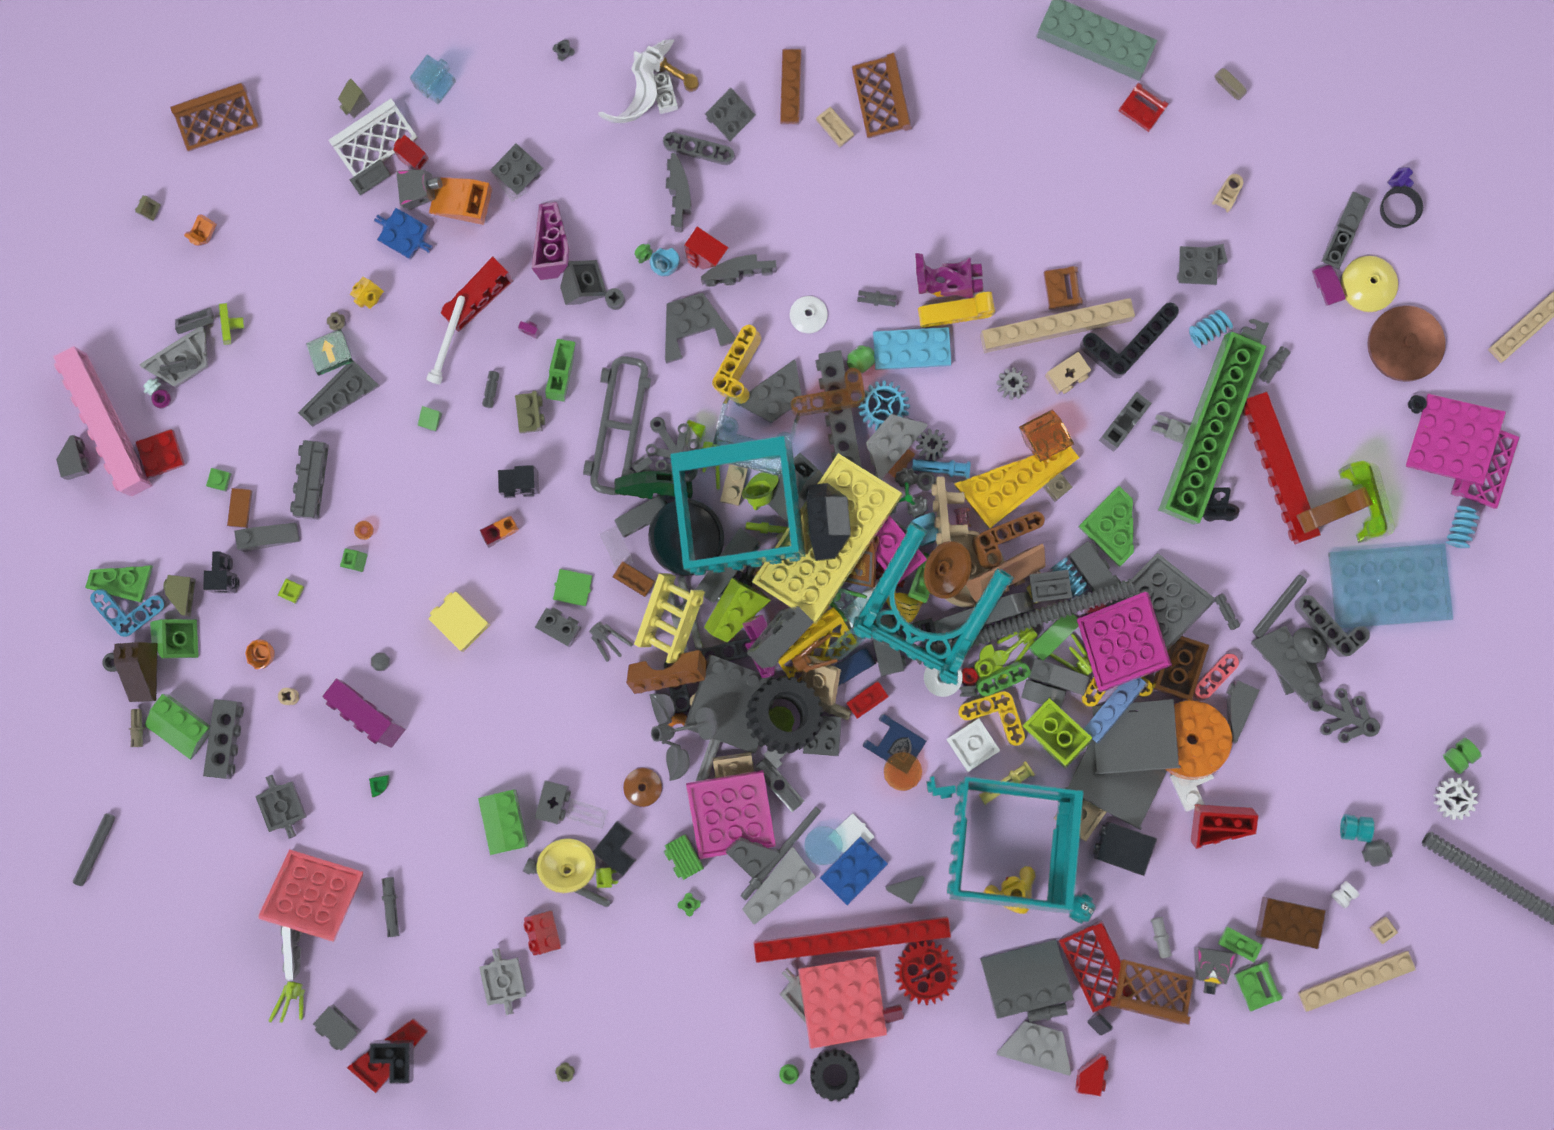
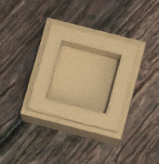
[1369,916,1398,944]

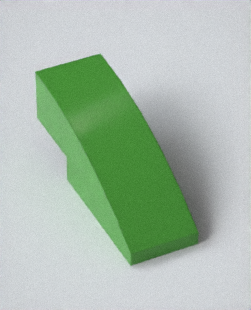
[545,339,576,402]
[1028,613,1079,661]

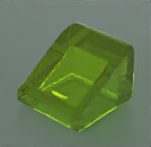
[687,420,706,442]

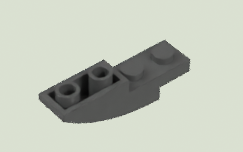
[666,153,691,232]
[1321,191,1371,269]
[701,254,777,287]

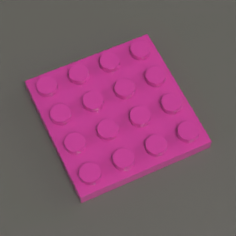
[1406,394,1506,486]
[1077,592,1172,692]
[686,770,776,859]

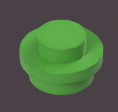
[779,1064,799,1084]

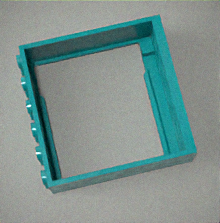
[947,777,1083,914]

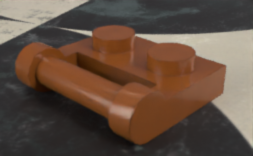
[1043,266,1083,309]

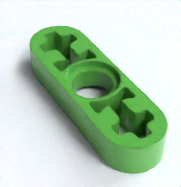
[976,661,1030,696]

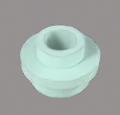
[143,378,161,395]

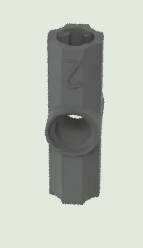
[753,757,804,812]

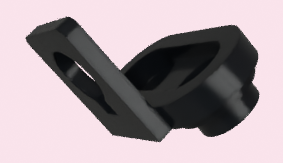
[1203,487,1240,522]

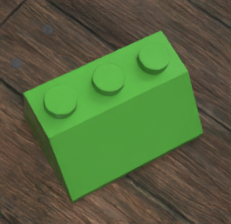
[145,694,210,760]
[478,790,528,855]

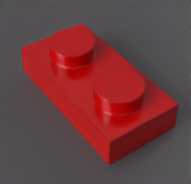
[846,681,889,719]

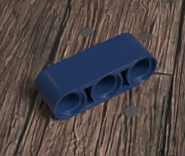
[834,647,876,687]

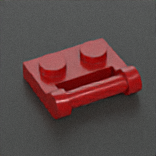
[1118,82,1169,132]

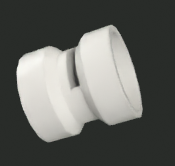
[1331,881,1359,909]

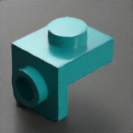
[926,776,956,799]

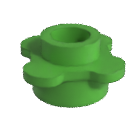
[634,244,653,264]
[677,893,701,916]

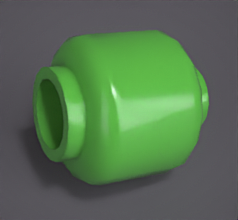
[847,345,875,373]

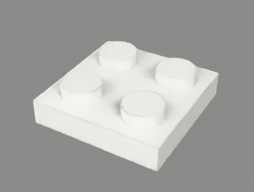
[946,718,1000,772]

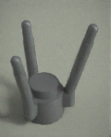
[589,621,633,662]

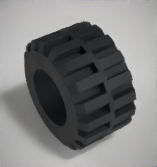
[810,1049,860,1102]

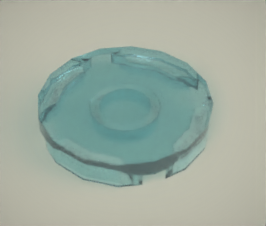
[804,826,843,865]

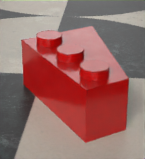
[684,226,729,270]
[1190,804,1259,849]

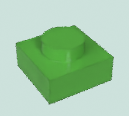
[206,468,231,492]

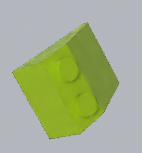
[1023,698,1092,769]

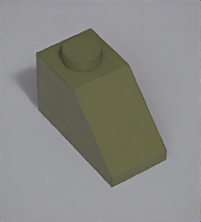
[338,79,371,119]
[163,575,196,617]

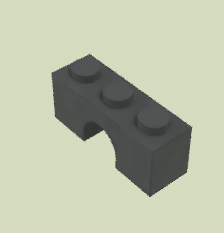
[1098,392,1152,452]

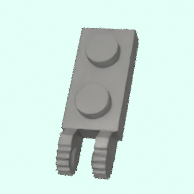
[1151,415,1190,444]

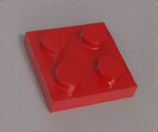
[135,429,185,478]

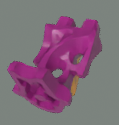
[915,253,983,298]

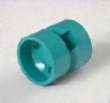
[1340,814,1374,843]

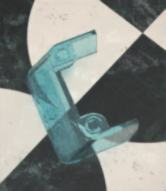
[712,397,800,475]

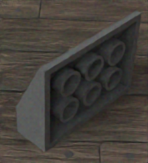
[980,939,1074,1019]

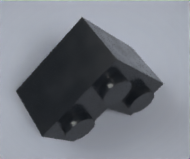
[498,465,539,498]
[593,821,636,876]
[370,1040,414,1084]

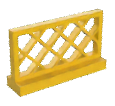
[778,607,858,682]

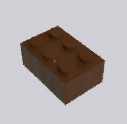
[1152,636,1209,701]
[1255,896,1326,949]

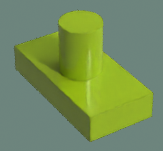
[219,303,244,345]

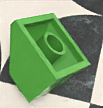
[150,619,199,658]

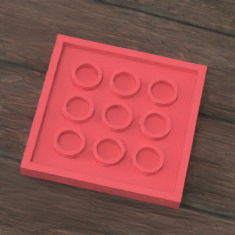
[259,849,363,942]
[798,956,887,1049]

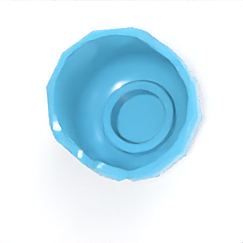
[650,248,680,276]

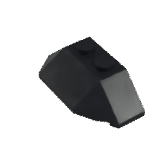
[807,483,851,561]

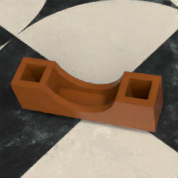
[626,650,707,694]

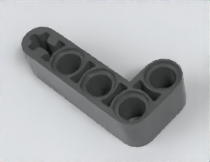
[1294,595,1370,657]

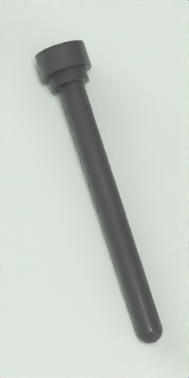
[523,858,610,907]

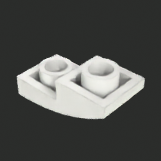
[654,71,678,114]

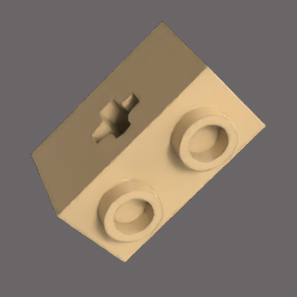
[1045,352,1091,395]

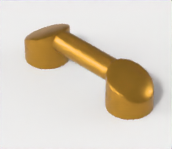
[659,56,699,92]

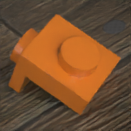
[184,214,217,246]

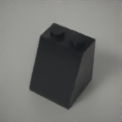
[1093,822,1157,876]

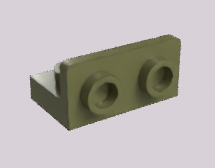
[515,391,545,434]

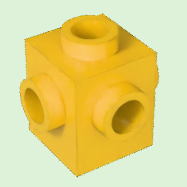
[349,276,384,309]

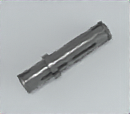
[381,877,400,937]

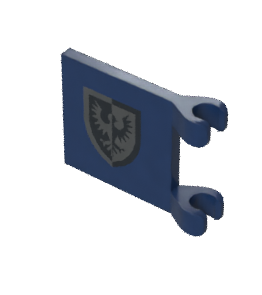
[863,714,927,774]

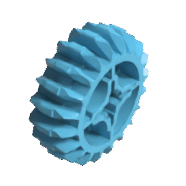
[858,380,910,431]

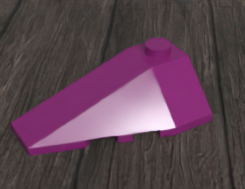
[531,202,570,280]

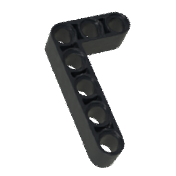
[1080,302,1179,378]
[664,638,751,712]

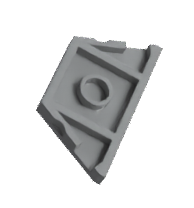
[139,326,208,388]
[866,414,928,480]
[996,1021,1071,1076]

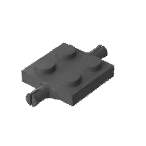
[255,775,307,839]

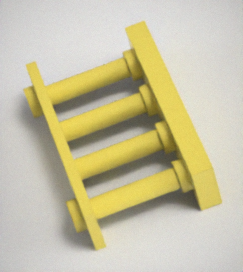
[634,573,705,663]

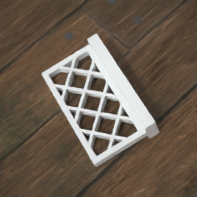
[329,99,418,176]

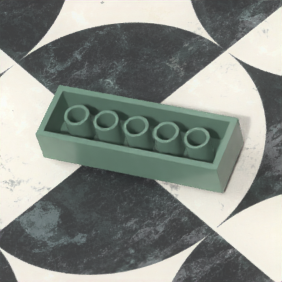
[1036,0,1157,81]

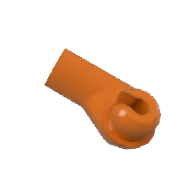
[668,712,687,727]

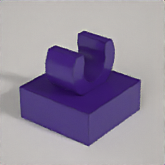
[1387,167,1414,188]

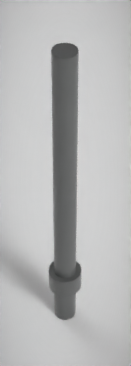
[740,806,821,901]

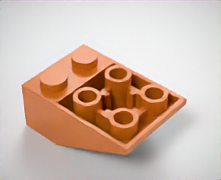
[429,177,492,225]

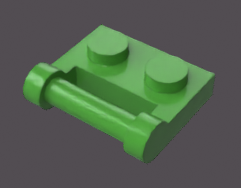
[1234,961,1283,1012]

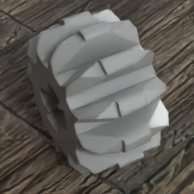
[996,367,1029,400]

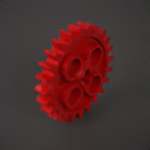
[894,941,958,1005]

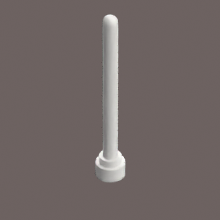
[426,296,465,384]

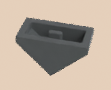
[885,875,925,904]

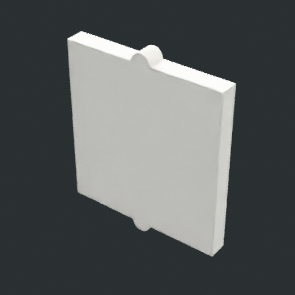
[828,813,874,853]

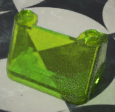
[1338,461,1395,544]

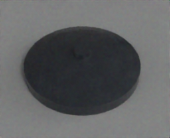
[648,499,724,576]

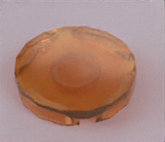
[883,752,922,791]

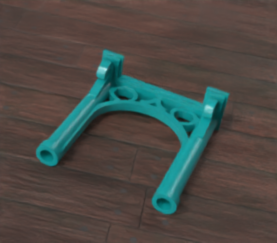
[853,522,1014,685]

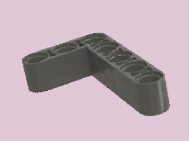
[933,592,1035,641]

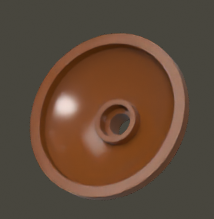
[924,541,971,599]

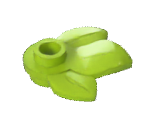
[974,644,1009,680]

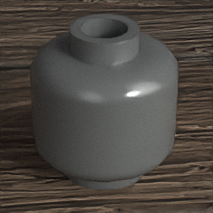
[1362,839,1393,867]

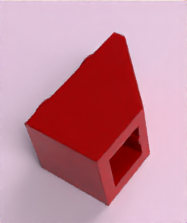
[393,135,429,170]
[1075,1053,1109,1096]

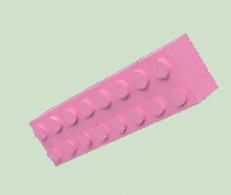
[53,346,152,496]

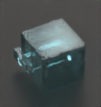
[409,54,456,105]

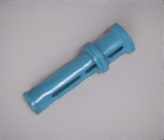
[912,459,971,479]

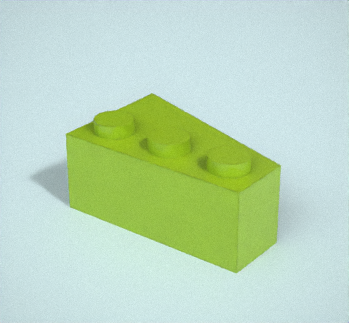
[704,578,771,642]

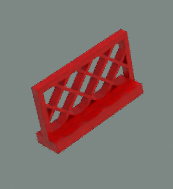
[1059,920,1132,1013]

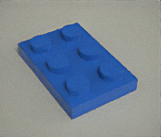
[819,836,888,906]

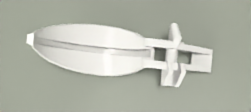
[598,39,674,123]

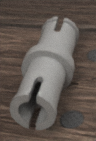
[1151,917,1172,958]

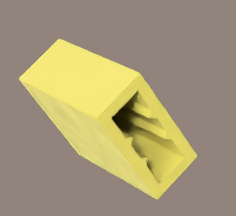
[428,591,490,652]

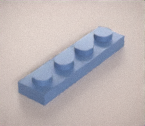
[1084,678,1147,743]

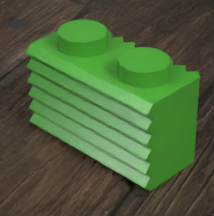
[664,834,704,880]

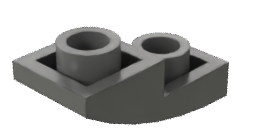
[1021,679,1066,708]

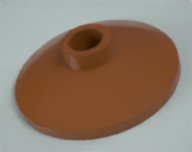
[623,768,662,807]

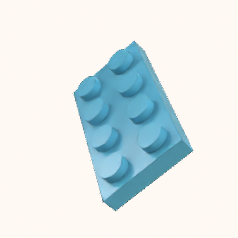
[873,327,951,370]

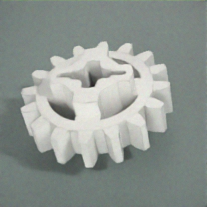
[1433,778,1478,820]

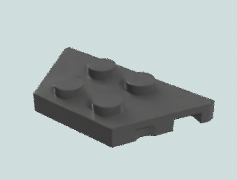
[735,360,802,423]

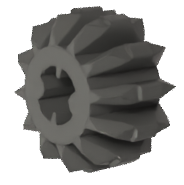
[916,429,948,461]

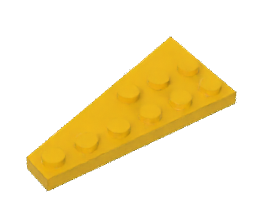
[954,443,1080,529]

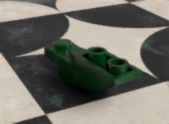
[614,471,693,499]

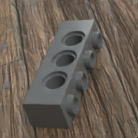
[203,699,244,779]

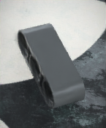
[614,495,668,538]

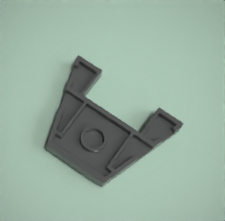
[665,293,736,364]

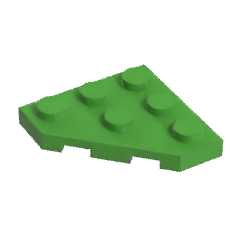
[1078,486,1134,567]

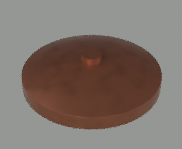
[1367,306,1446,382]

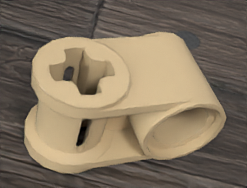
[1212,174,1243,213]

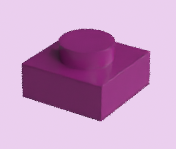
[518,321,540,339]

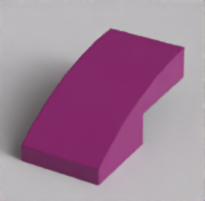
[1312,265,1346,306]

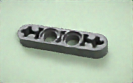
[663,132,734,165]

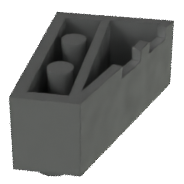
[746,606,814,668]

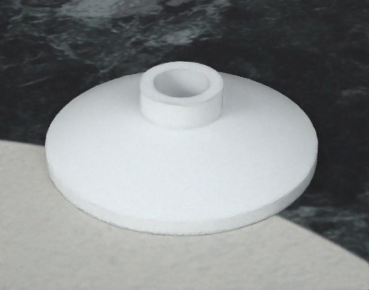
[790,296,827,334]
[924,658,962,697]

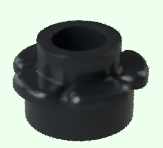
[1408,395,1427,414]

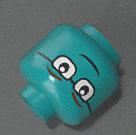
[1068,893,1096,924]

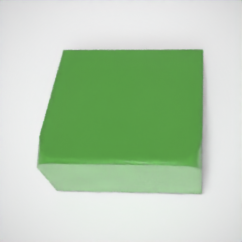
[418,406,442,432]
[340,548,367,572]

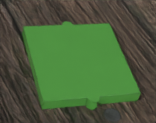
[553,569,592,606]

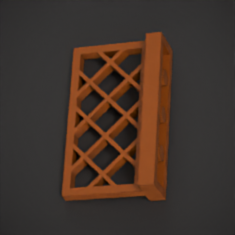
[851,53,912,139]
[170,83,259,152]
[1110,959,1194,1025]

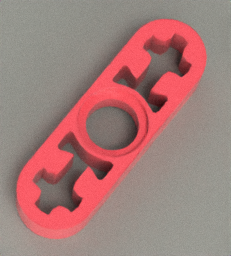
[1194,654,1239,699]

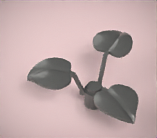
[650,694,718,781]

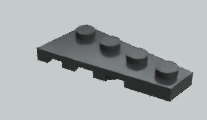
[298,359,380,427]
[1251,626,1323,703]

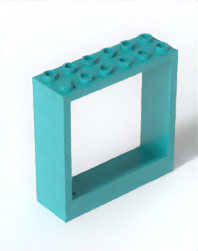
[670,436,806,576]

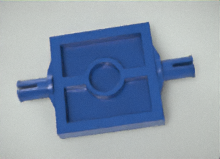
[374,208,433,260]

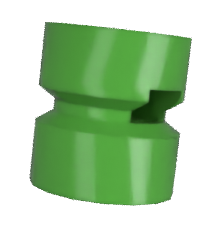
[1443,738,1482,774]

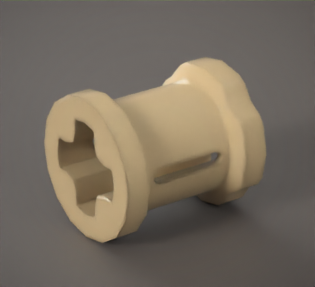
[278,688,299,705]

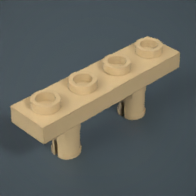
[931,477,968,545]

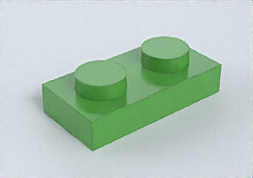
[1218,926,1263,962]

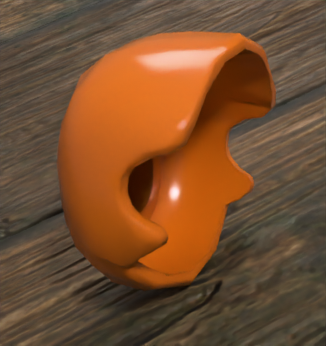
[245,639,275,670]

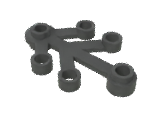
[646,417,700,481]
[1308,688,1380,743]

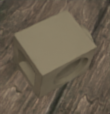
[1043,473,1072,502]

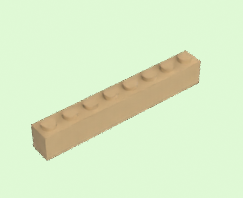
[980,298,1135,353]

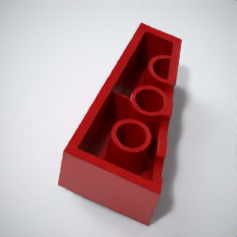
[440,256,513,332]

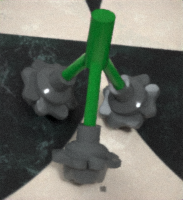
[889,468,928,518]

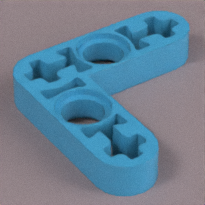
[90,589,165,637]

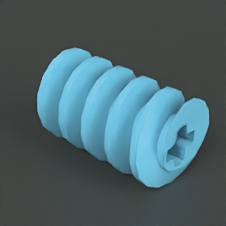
[1189,310,1233,349]
[1445,506,1480,548]
[1049,557,1087,600]

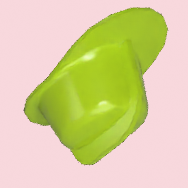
[741,471,779,510]

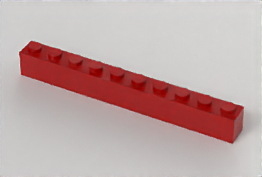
[754,916,951,963]

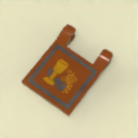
[845,536,879,588]

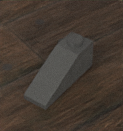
[234,523,300,552]
[1028,658,1089,696]
[1226,681,1259,744]

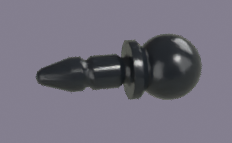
[738,565,756,587]

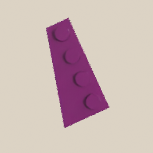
[322,678,406,748]

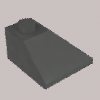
[560,260,606,305]

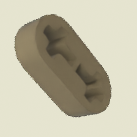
[1214,68,1247,100]

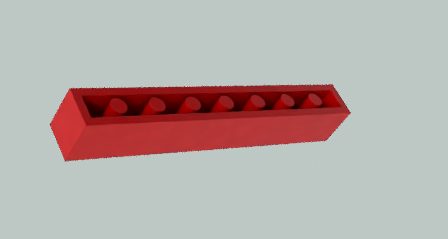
[1242,392,1321,545]

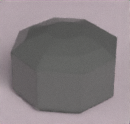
[371,653,390,671]

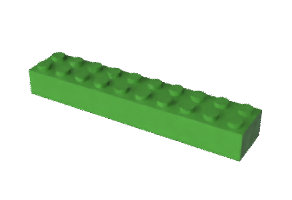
[1158,332,1266,525]

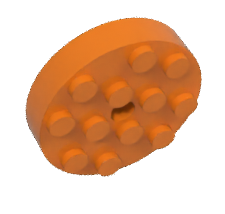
[1165,701,1232,780]

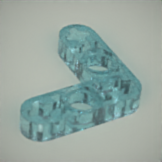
[827,589,866,660]

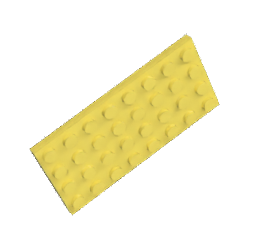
[752,453,903,624]

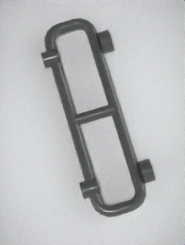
[583,356,651,495]

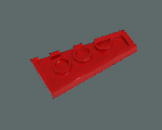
[346,1018,428,1093]

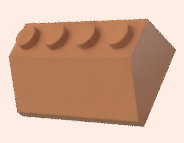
[966,543,1046,603]

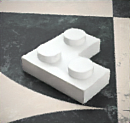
[1169,775,1214,812]

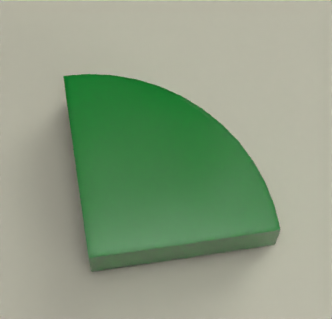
[369,775,390,798]

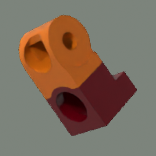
[480,516,519,548]

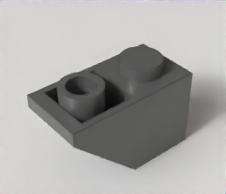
[56,435,90,480]

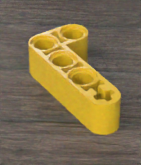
[917,292,995,328]
[712,325,761,404]

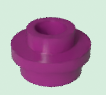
[151,389,171,409]

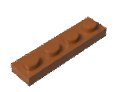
[780,49,801,124]

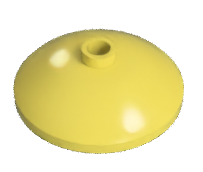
[1341,256,1398,312]
[537,839,596,893]

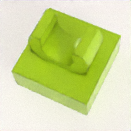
[595,868,618,888]

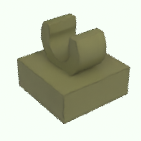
[135,195,161,221]

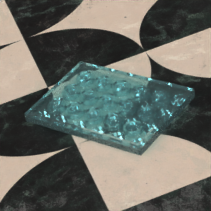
[1328,543,1453,629]

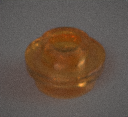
[354,521,374,540]

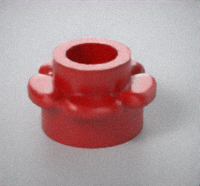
[961,667,979,686]

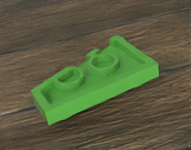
[85,565,153,603]

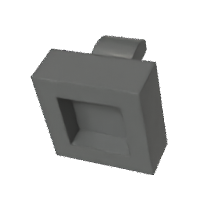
[631,454,652,473]

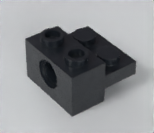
[203,551,240,593]

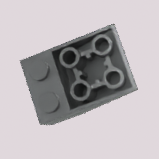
[768,453,823,522]

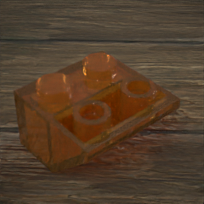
[1019,410,1074,462]

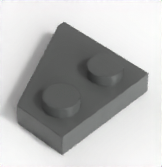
[726,837,780,878]

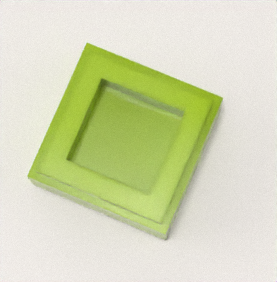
[278,578,304,604]

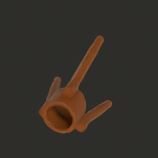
[792,634,838,673]

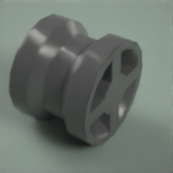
[605,288,625,310]

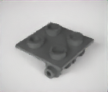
[705,87,755,141]
[490,143,543,196]
[1177,246,1218,285]
[803,716,842,756]

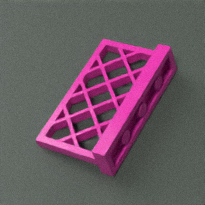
[1451,430,1519,509]

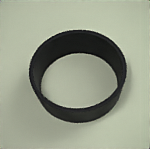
[1380,186,1423,228]

